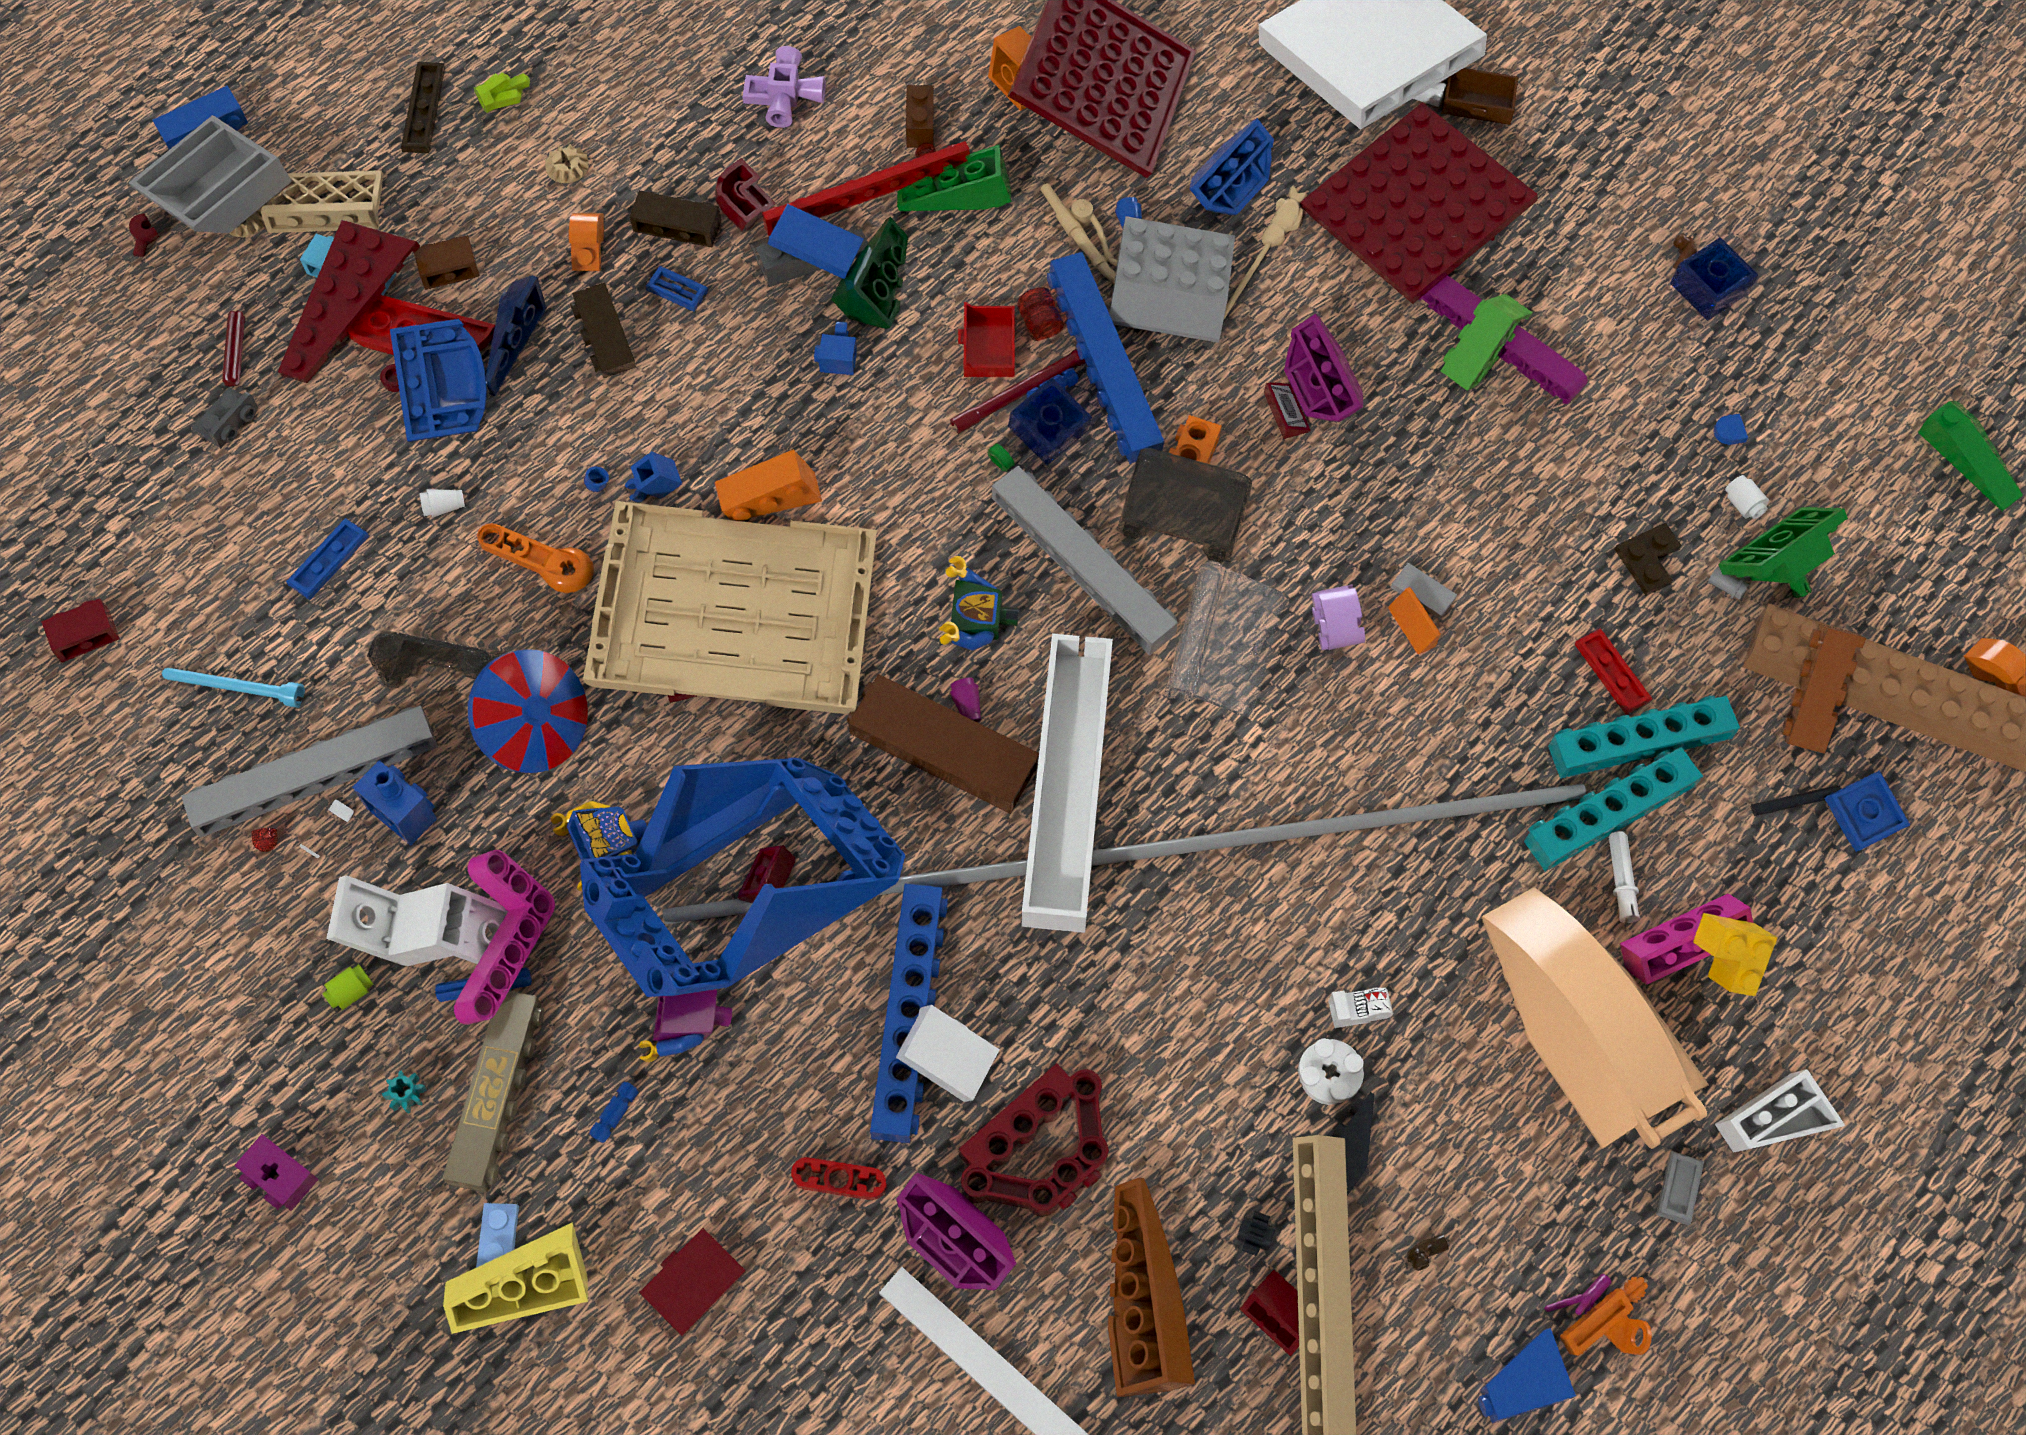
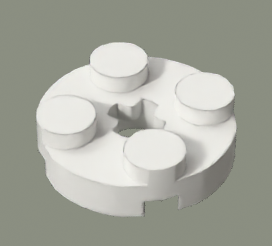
[1298,1038,1364,1105]

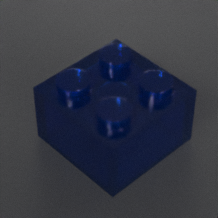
[1670,237,1758,321]
[1008,377,1092,466]

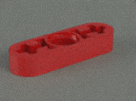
[791,1157,887,1200]

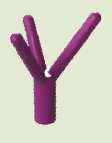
[1544,1273,1612,1315]

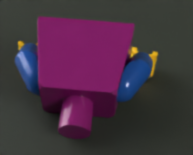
[639,989,732,1062]

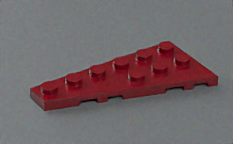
[278,220,420,383]

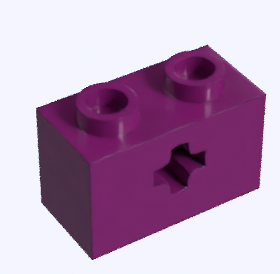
[234,1134,319,1211]

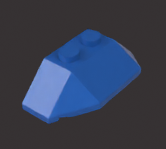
[1189,118,1274,215]

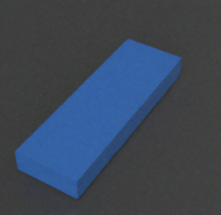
[286,518,369,600]

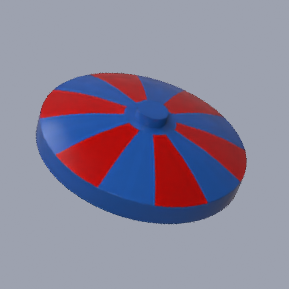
[468,649,588,773]

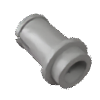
[1708,566,1749,600]

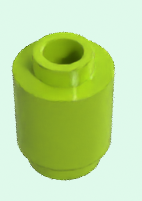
[322,964,374,1010]

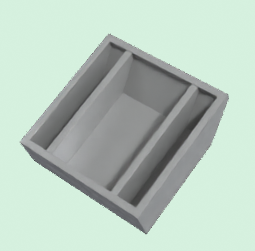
[129,115,292,233]
[1109,216,1235,343]

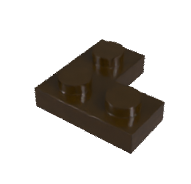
[1614,523,1682,596]

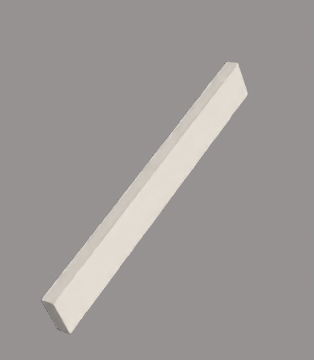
[879,1267,1089,1435]

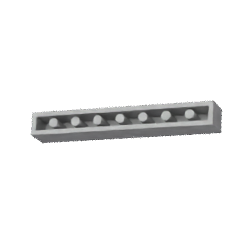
[992,466,1178,656]
[181,705,438,838]

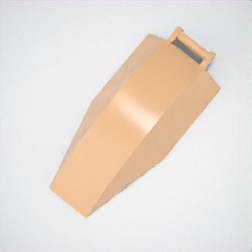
[1482,887,1709,1149]

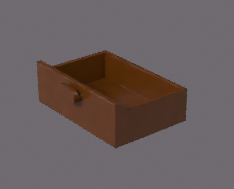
[1441,68,1519,125]

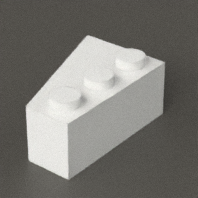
[1715,1069,1845,1153]

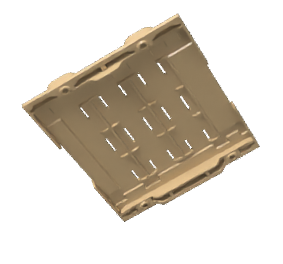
[583,501,877,714]

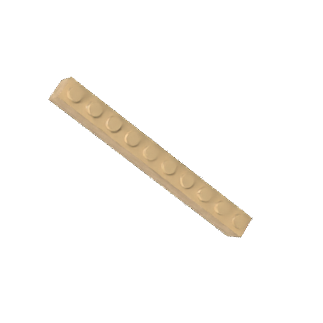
[1293,1135,1356,1435]

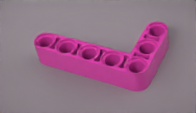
[454,850,555,1025]

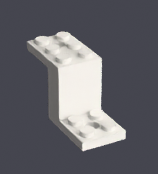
[327,875,508,966]

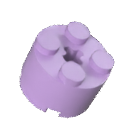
[1312,584,1365,650]

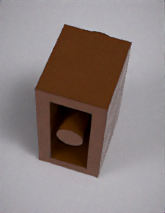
[906,85,934,148]
[414,235,480,290]

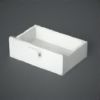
[896,1005,999,1102]

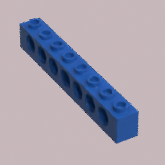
[870,884,948,1143]

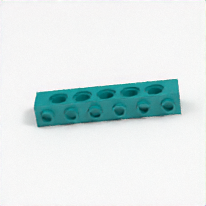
[1548,695,1740,779]
[1524,747,1703,872]

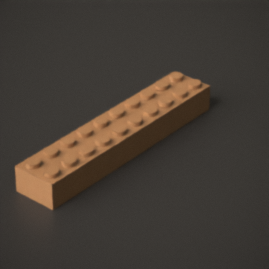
[1742,603,2026,772]

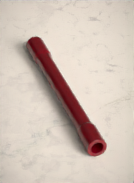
[950,348,1086,434]

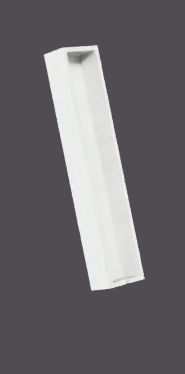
[1022,633,1113,933]

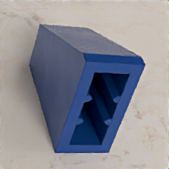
[1478,1328,1576,1424]

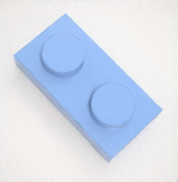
[476,1203,519,1268]

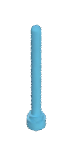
[162,668,305,708]

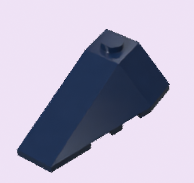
[485,275,547,396]

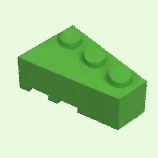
[1441,293,1533,391]

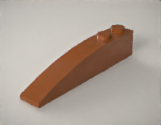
[1108,1177,1195,1397]

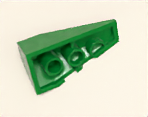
[897,144,1012,211]
[1918,401,2023,512]

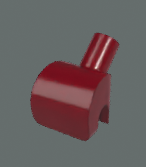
[129,213,159,257]

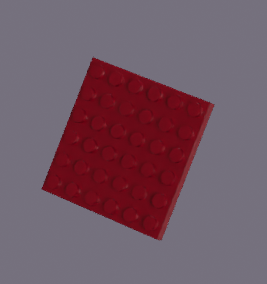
[1008,0,1197,178]
[1300,102,1538,304]

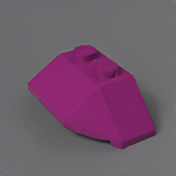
[1284,314,1363,422]
[896,1173,1017,1291]

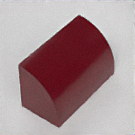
[1240,1270,1299,1356]

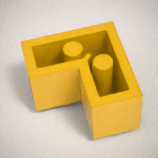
[1693,913,1778,996]

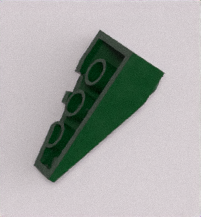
[831,217,908,329]

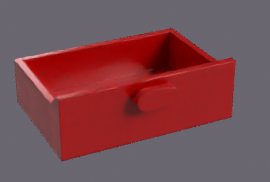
[958,302,1015,377]

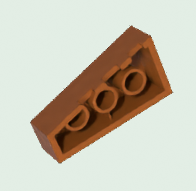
[1781,624,1866,754]

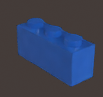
[152,85,248,150]

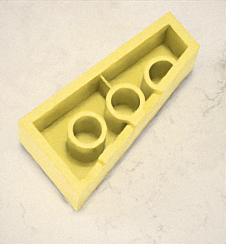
[443,1222,588,1334]

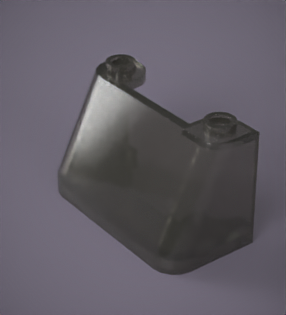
[1117,448,1252,563]
[367,631,508,688]

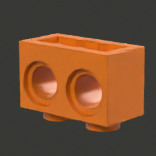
[1166,415,1222,486]

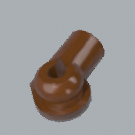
[1673,233,1697,273]

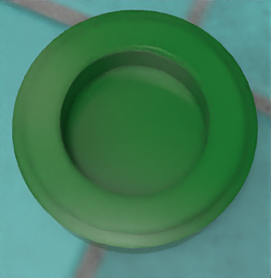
[987,443,1015,472]

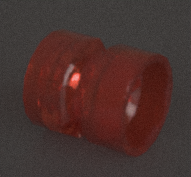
[1017,287,1064,341]

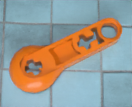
[477,523,594,593]

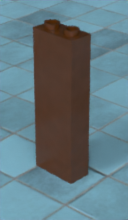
[847,674,1039,814]

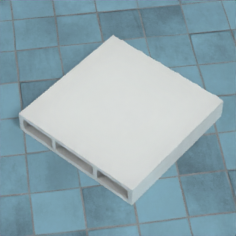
[1259,0,1487,130]

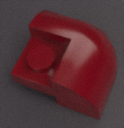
[715,158,776,233]

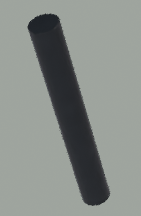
[1750,785,1842,816]

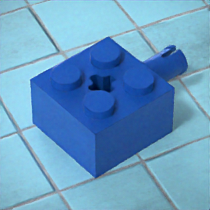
[352,760,437,846]

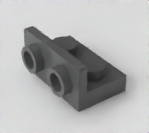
[192,387,258,449]

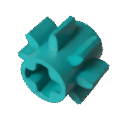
[382,1071,427,1114]

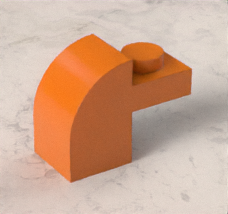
[569,213,604,271]
[1964,638,2026,697]

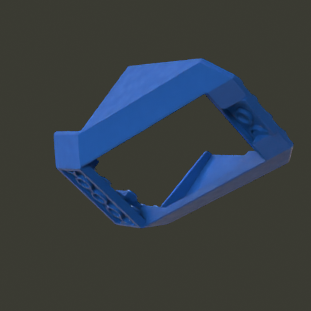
[580,758,905,997]

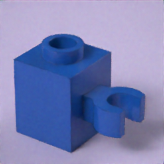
[814,321,857,375]
[625,451,682,502]

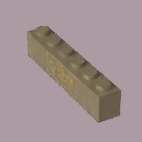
[442,991,544,1193]

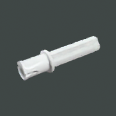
[1609,831,1640,923]

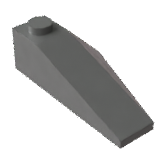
[749,229,868,287]

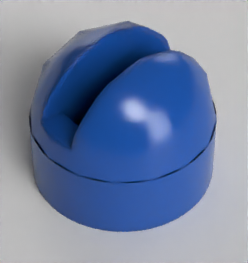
[584,466,609,492]

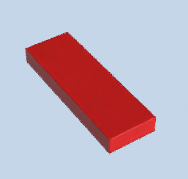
[1574,628,1653,715]

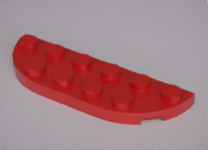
[346,295,495,355]

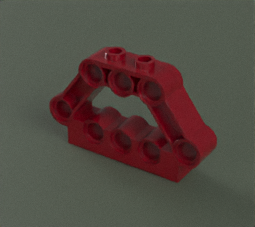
[958,1063,1109,1217]

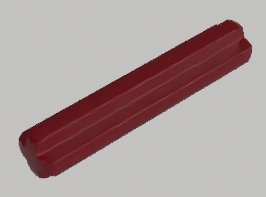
[222,310,245,387]

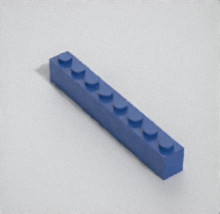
[1047,252,1165,464]

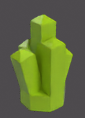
[474,72,530,113]

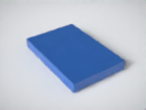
[767,204,864,279]

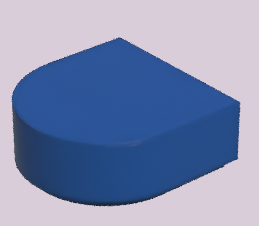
[1713,414,1748,445]

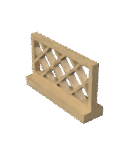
[261,170,383,233]

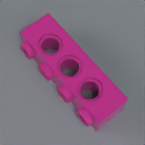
[1620,894,1753,985]

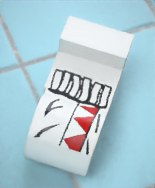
[1328,988,1393,1028]

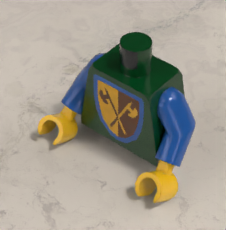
[939,556,1019,651]

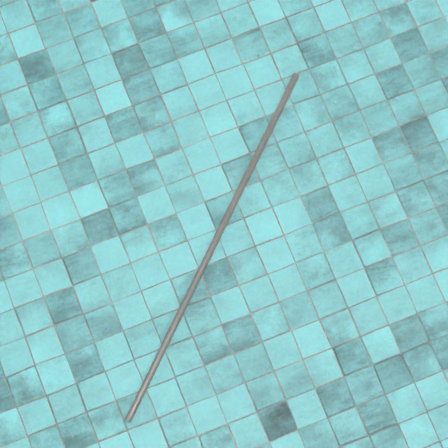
[663,784,1586,924]

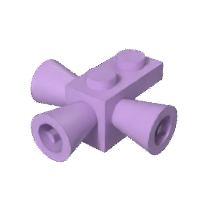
[742,46,826,128]

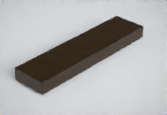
[401,62,445,153]

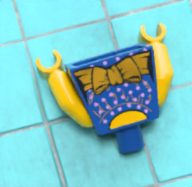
[551,801,647,891]

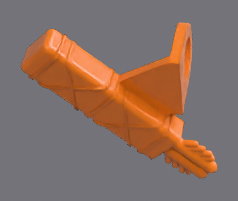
[1560,1277,1652,1356]

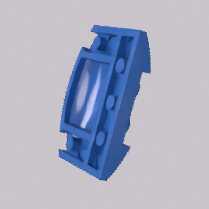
[390,319,487,442]

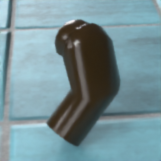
[1407,1234,1449,1271]

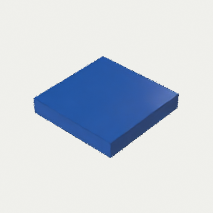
[1824,770,1910,852]

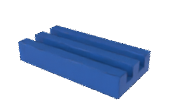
[645,266,708,312]

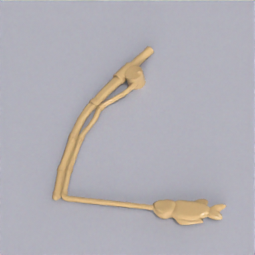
[1040,183,1307,319]

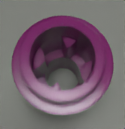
[949,678,982,722]

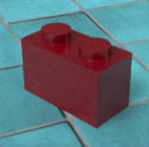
[41,598,120,663]

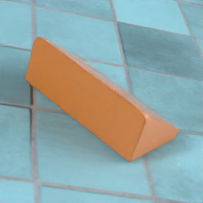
[1388,587,1441,654]

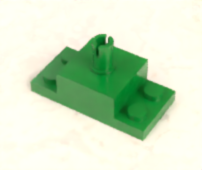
[1718,507,1848,598]

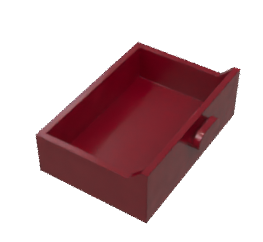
[639,1228,746,1337]

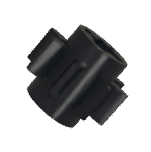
[1236,1211,1276,1256]

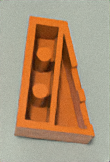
[715,449,822,521]

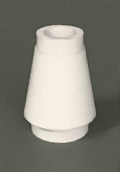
[420,489,465,518]

